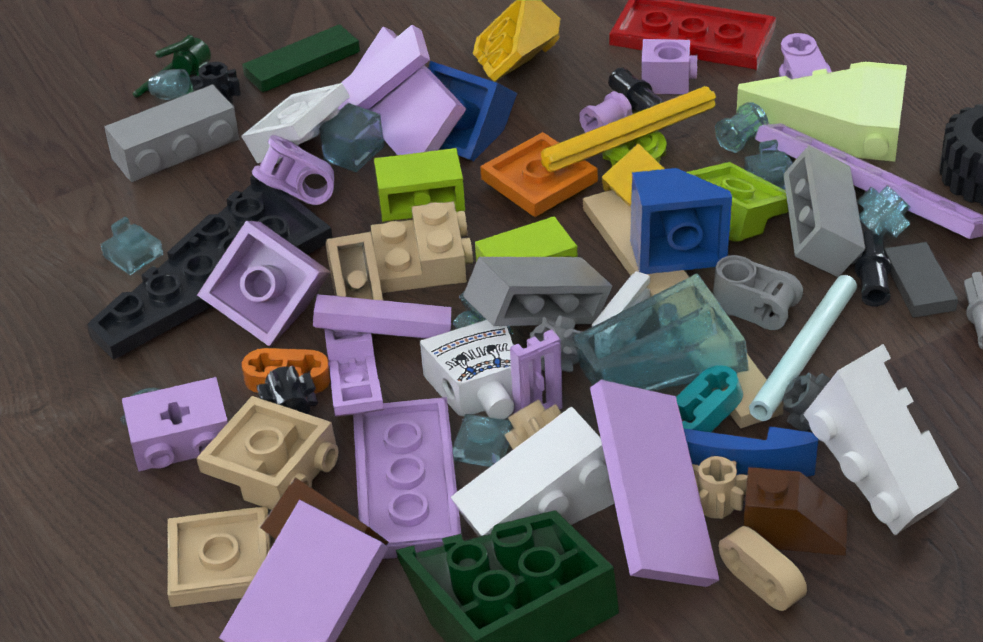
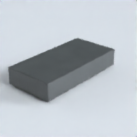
[884,242,958,318]

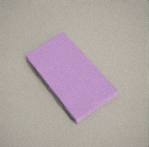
[353,27,466,155]
[590,380,719,587]
[353,397,461,559]

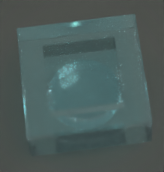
[453,414,512,467]

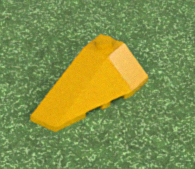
[473,0,561,82]

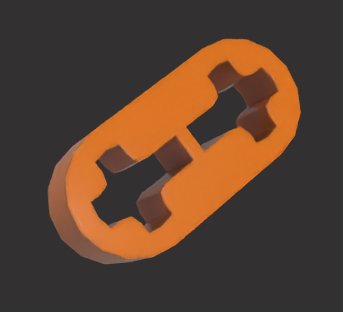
[242,348,331,394]

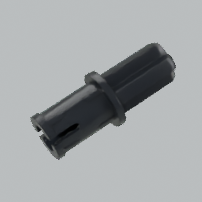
[608,67,664,111]
[855,230,891,307]

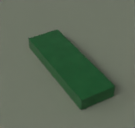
[242,24,360,92]

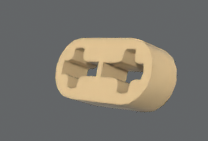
[718,526,807,611]

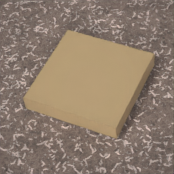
[168,506,271,607]

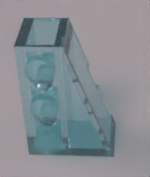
[573,273,749,391]

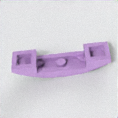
[324,329,384,417]

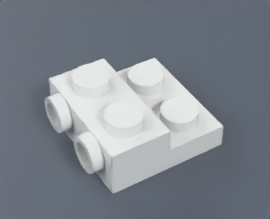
[241,83,350,164]

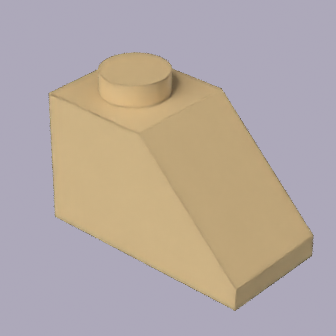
[326,232,383,301]

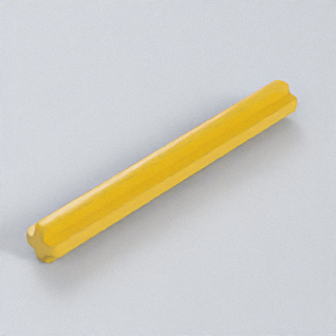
[541,86,716,172]

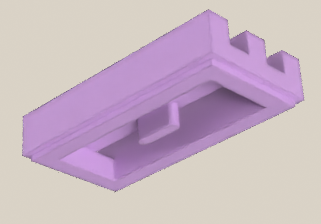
[510,329,563,413]

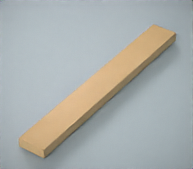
[583,190,784,429]

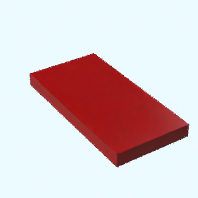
[609,0,776,70]

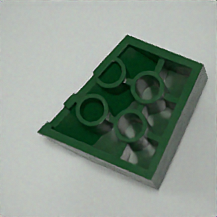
[396,510,619,642]

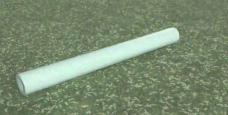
[749,275,857,421]

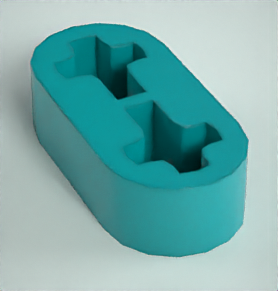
[676,365,743,432]

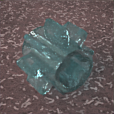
[857,185,911,237]

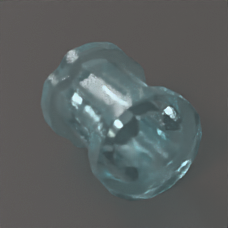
[715,102,769,153]

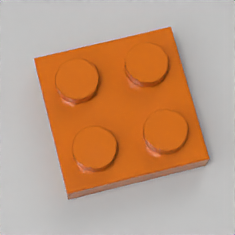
[480,132,598,217]

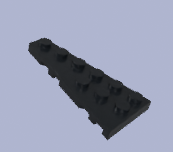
[87,175,333,360]

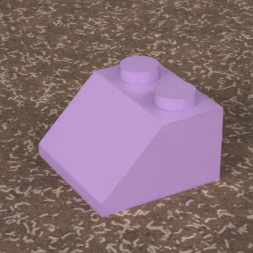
[197,221,331,347]

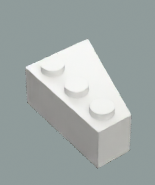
[803,344,959,536]
[451,406,615,537]

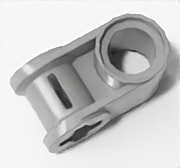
[712,255,803,330]

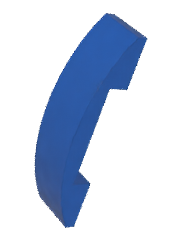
[683,426,819,477]

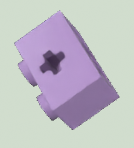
[122,377,228,472]

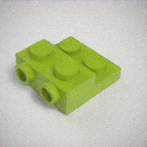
[687,162,789,241]

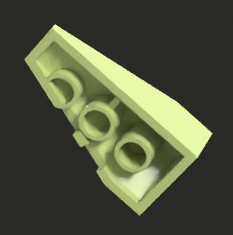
[736,62,907,162]

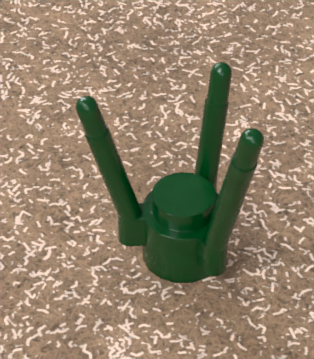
[133,35,211,98]

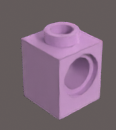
[642,39,697,95]

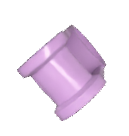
[779,33,832,79]
[252,135,335,205]

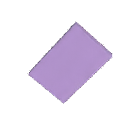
[219,500,389,642]

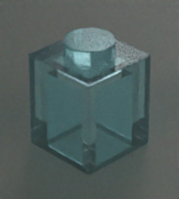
[319,103,384,172]

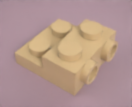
[371,201,473,293]
[196,396,338,510]

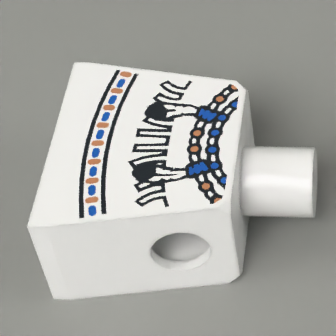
[420,320,515,421]

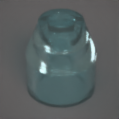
[148,69,191,101]

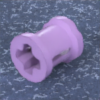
[579,91,633,133]

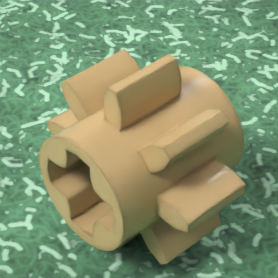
[504,399,562,450]
[692,456,747,519]

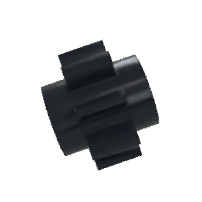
[191,62,241,104]
[257,366,318,414]

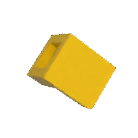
[602,143,665,206]

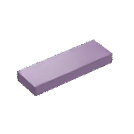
[335,25,430,127]
[313,294,451,339]

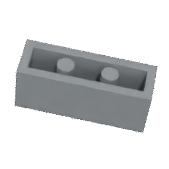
[104,85,239,182]
[783,145,865,277]
[463,257,613,326]

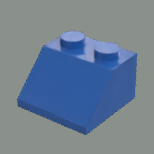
[428,61,517,161]
[630,168,732,274]

